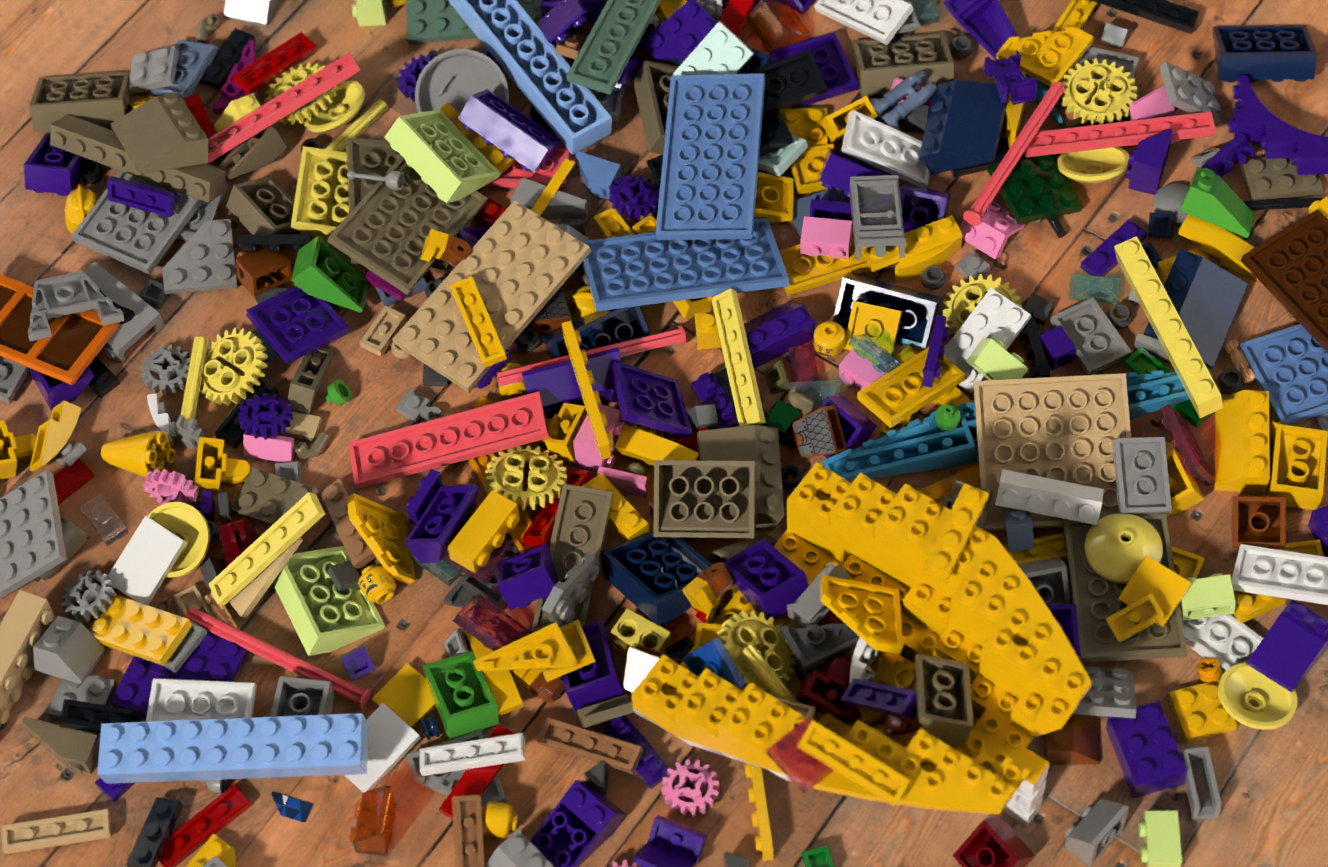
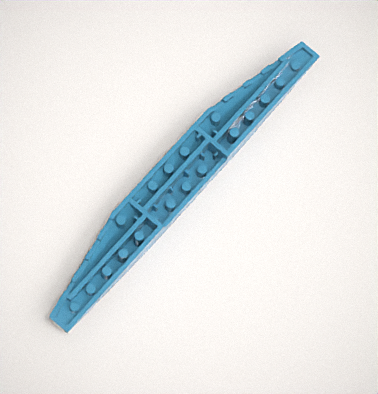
[822,367,1212,482]

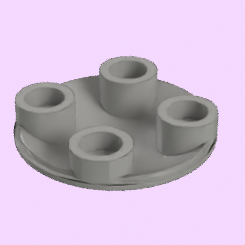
[1153,183,1188,227]

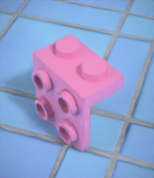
[1129,85,1180,145]
[959,201,1026,259]

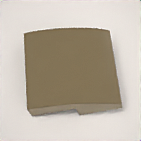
[576,694,634,728]

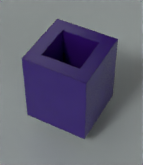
[1040,326,1076,370]

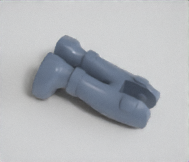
[869,71,937,130]

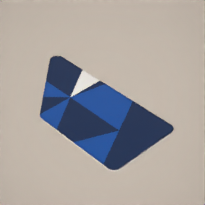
[271,792,313,823]

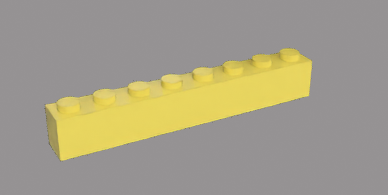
[1114,236,1223,418]

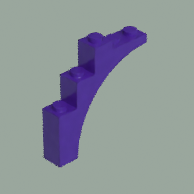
[1228,75,1328,175]

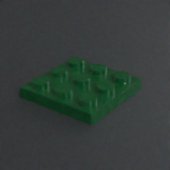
[987,155,1083,224]

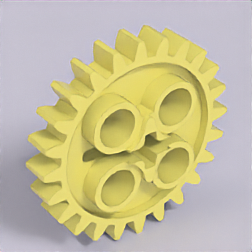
[1060,58,1137,125]
[264,63,338,125]
[942,274,1022,334]
[200,328,268,406]
[485,445,567,510]
[717,610,795,694]

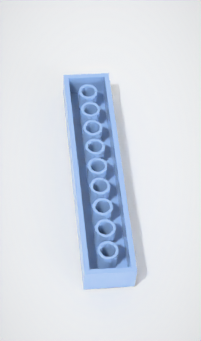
[448,0,612,155]
[97,713,369,784]

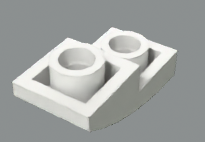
[147,393,177,447]
[850,637,878,683]

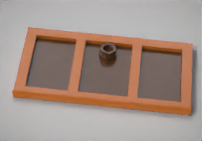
[0,274,119,385]

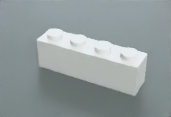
[995,469,1104,525]

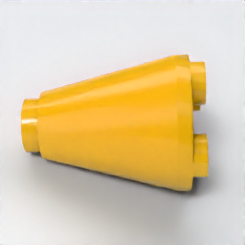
[101,431,175,478]

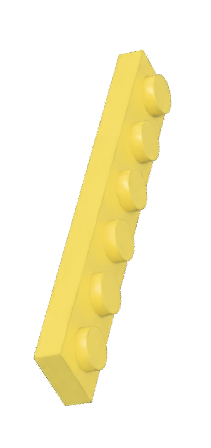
[711,288,766,426]
[209,492,325,605]

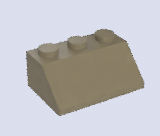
[226,176,301,235]
[915,654,973,747]

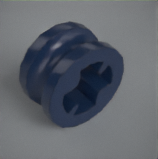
[420,714,440,740]

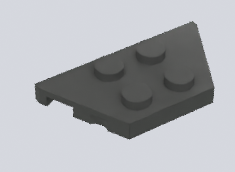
[444,532,520,613]

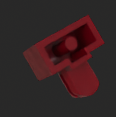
[218,518,259,565]
[795,657,855,723]

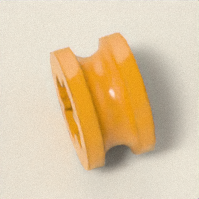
[1196,657,1223,682]

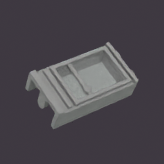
[849,175,906,260]

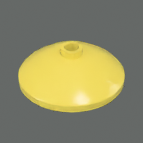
[303,81,365,133]
[1058,147,1130,184]
[147,502,210,578]
[1084,513,1163,584]
[1218,662,1298,730]

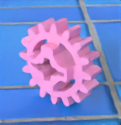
[143,469,199,506]
[661,759,720,817]

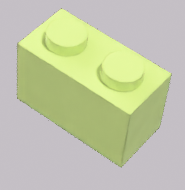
[966,337,1029,380]
[1180,574,1236,621]
[1138,811,1182,867]

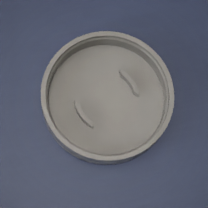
[415,49,509,114]

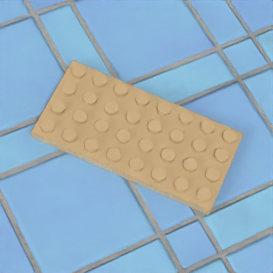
[392,200,591,393]

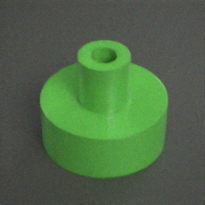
[326,379,352,405]
[935,404,961,431]

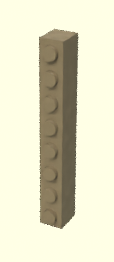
[50,114,226,203]

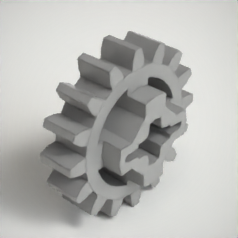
[140,344,190,396]
[60,570,116,622]

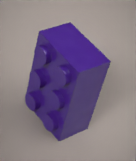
[1106,701,1187,798]

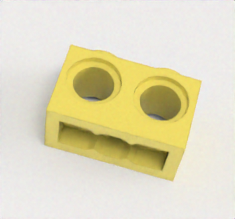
[610,609,672,654]

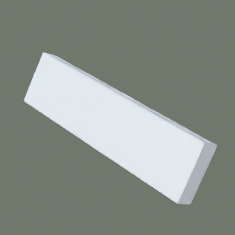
[420,733,525,776]

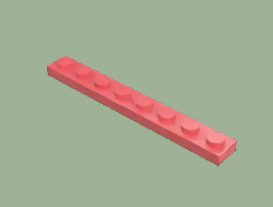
[206,52,361,165]
[1024,111,1216,158]

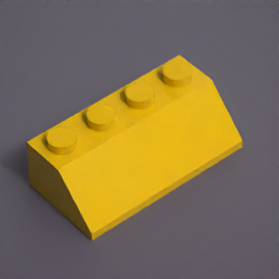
[1214,390,1270,494]

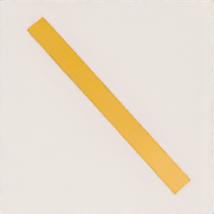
[531,158,575,216]

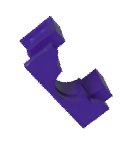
[984,51,1037,105]

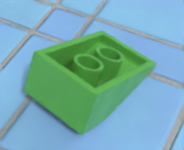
[1180,167,1255,238]
[291,236,369,313]
[423,651,499,740]

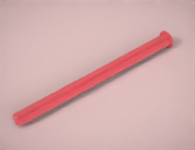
[963,82,1065,226]
[497,325,686,386]
[185,608,371,709]

